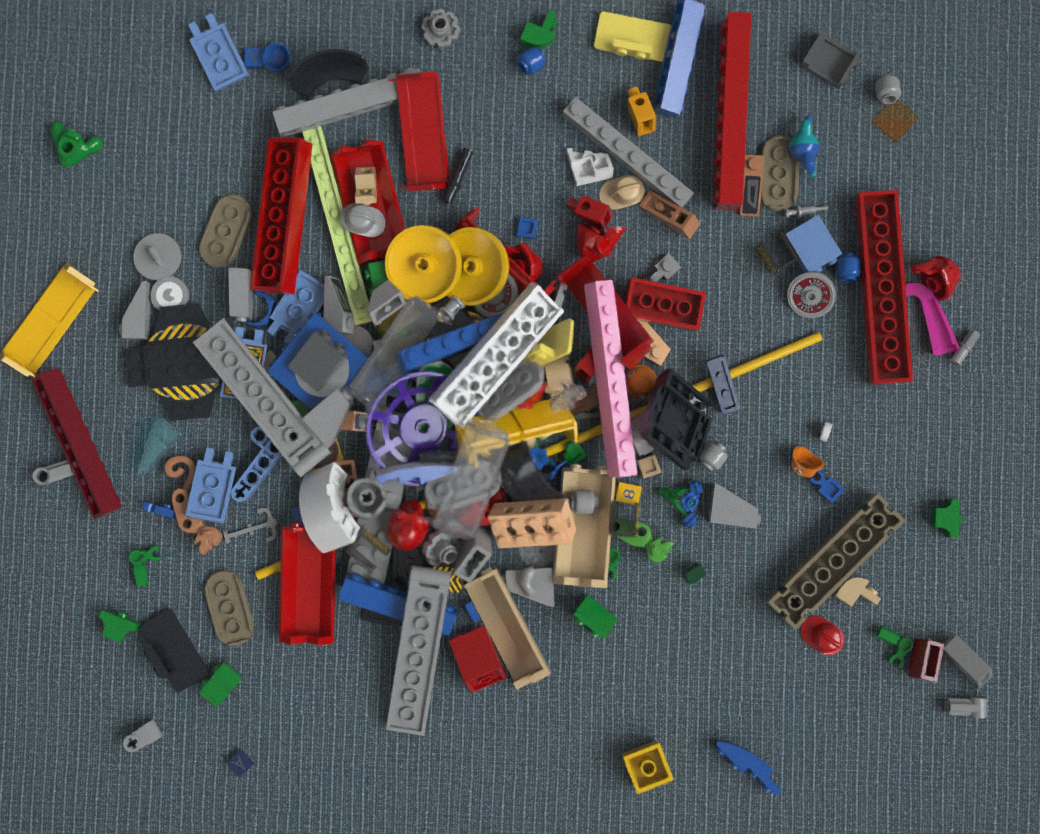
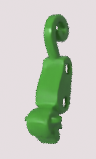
[612,518,675,563]

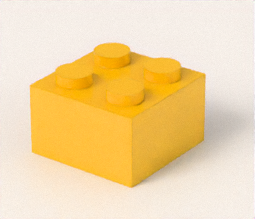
[622,740,674,794]

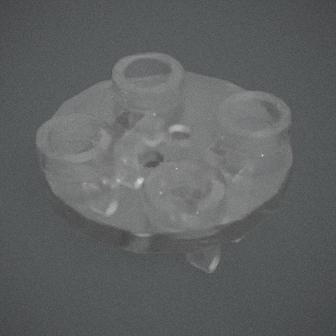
[549,378,587,413]
[519,545,556,568]

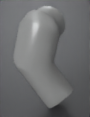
[519,566,536,597]

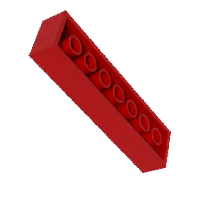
[250,138,313,295]

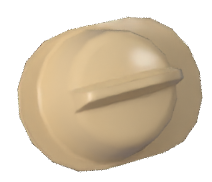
[599,175,645,210]

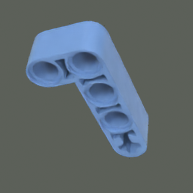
[231,427,282,502]

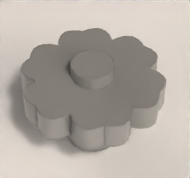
[422,9,460,49]
[422,529,461,567]

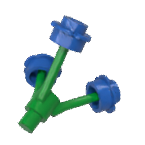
[658,479,703,529]

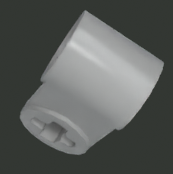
[123,719,163,752]

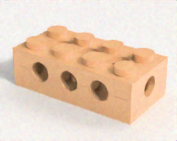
[488,498,576,548]

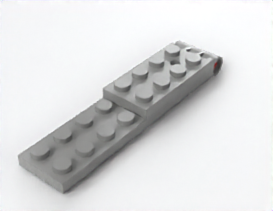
[193,318,331,477]
[347,409,411,584]
[386,566,452,736]

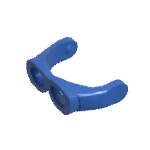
[245,291,276,327]

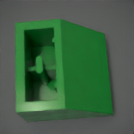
[573,594,618,639]

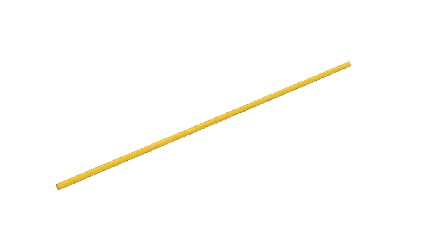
[255,332,822,580]

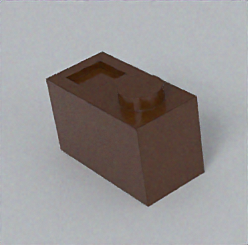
[565,385,599,416]

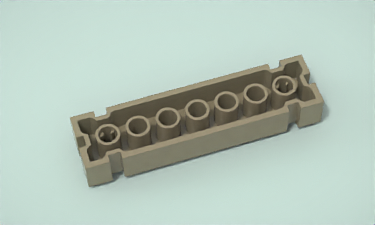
[765,493,906,630]

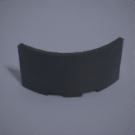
[286,49,369,99]
[491,440,573,503]

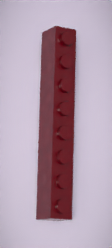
[31,368,122,520]

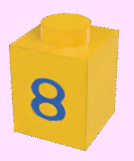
[614,482,642,506]

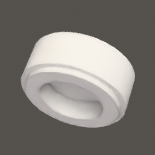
[819,422,833,442]

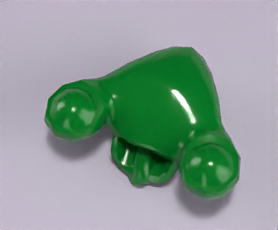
[50,122,103,167]

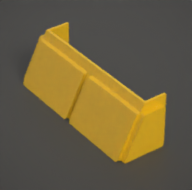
[0,262,99,377]
[455,397,578,468]

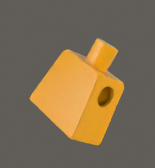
[628,87,656,137]

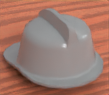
[341,203,385,237]

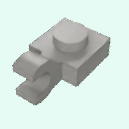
[648,253,681,282]

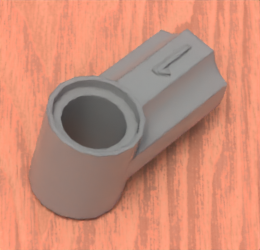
[33,460,74,485]
[946,696,987,718]

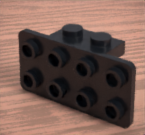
[139,609,209,693]

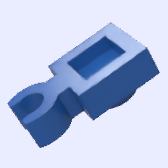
[809,470,845,504]
[142,502,176,518]

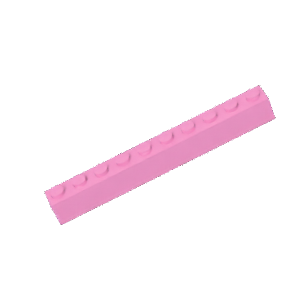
[584,280,637,478]

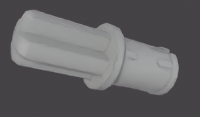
[950,329,980,366]

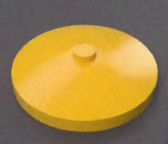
[385,225,462,303]
[447,227,509,305]

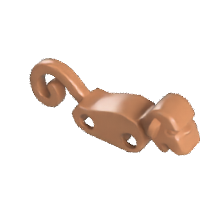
[164,456,222,555]

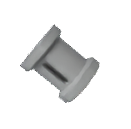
[439,295,465,321]

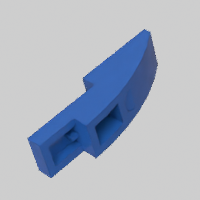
[714,739,782,796]

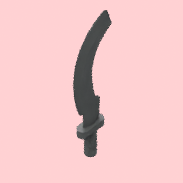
[573,394,651,419]

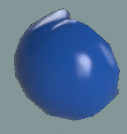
[262,43,291,72]

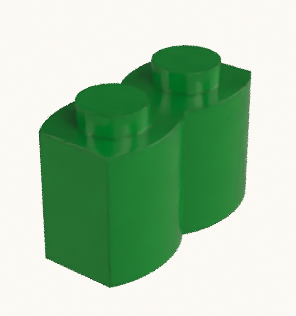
[199,662,244,708]

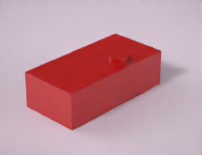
[624,278,706,331]

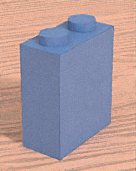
[785,215,842,273]

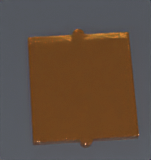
[873,100,919,142]

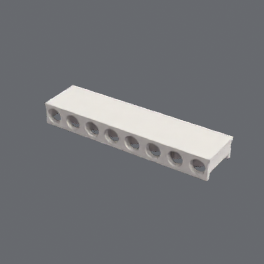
[429,282,564,428]

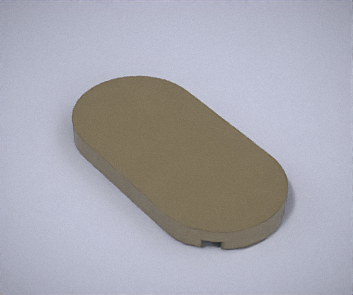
[761,135,800,212]
[199,194,252,268]
[204,570,254,646]

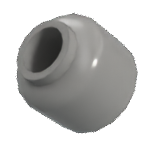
[875,75,901,104]
[699,442,728,471]
[570,489,598,515]

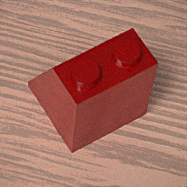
[449,626,507,693]

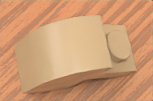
[355,167,377,205]
[832,577,881,607]

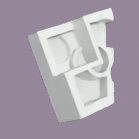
[567,148,613,186]

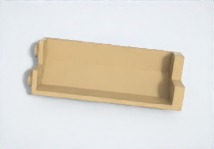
[553,464,616,588]
[463,567,551,689]

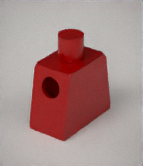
[567,195,613,231]
[572,348,595,384]

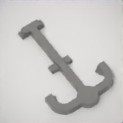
[223,508,277,543]

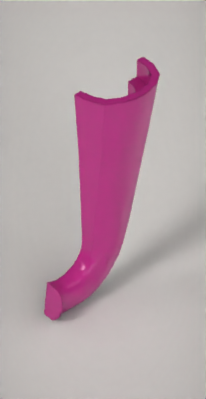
[906,283,960,356]

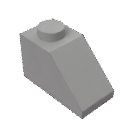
[367,280,406,326]

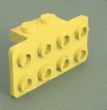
[594,12,671,62]
[513,318,574,366]

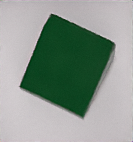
[683,563,706,584]

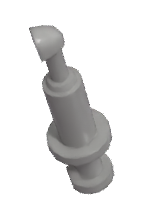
[784,205,828,218]

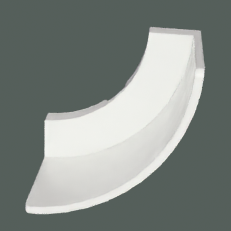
[299,462,360,553]

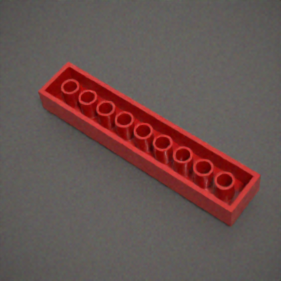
[712,12,752,211]
[855,190,913,386]

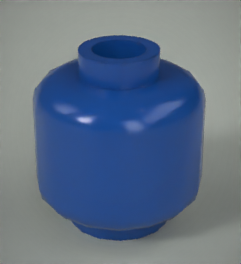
[517,46,545,75]
[836,253,862,283]

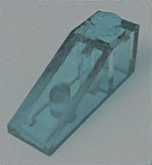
[137,417,183,476]

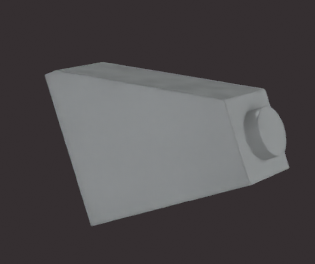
[228,268,254,322]
[302,387,353,448]
[708,484,761,528]
[454,525,492,583]
[502,567,555,607]
[943,635,993,689]

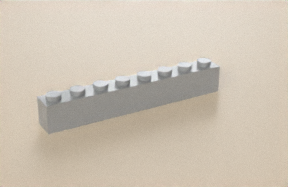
[272,68,420,138]
[563,97,694,208]

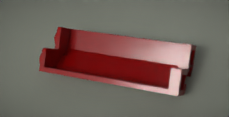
[330,139,405,264]
[279,522,336,645]

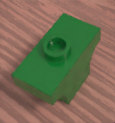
[931,499,962,538]
[99,609,142,642]

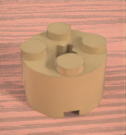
[542,356,574,397]

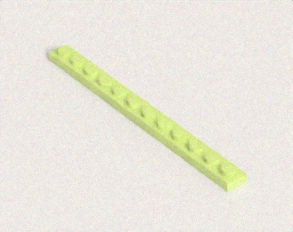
[303,126,372,326]

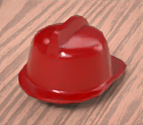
[801,616,844,655]

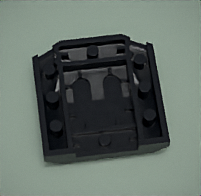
[639,368,711,470]

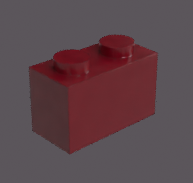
[908,638,944,682]

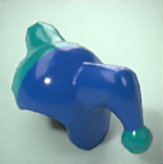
[788,115,820,178]

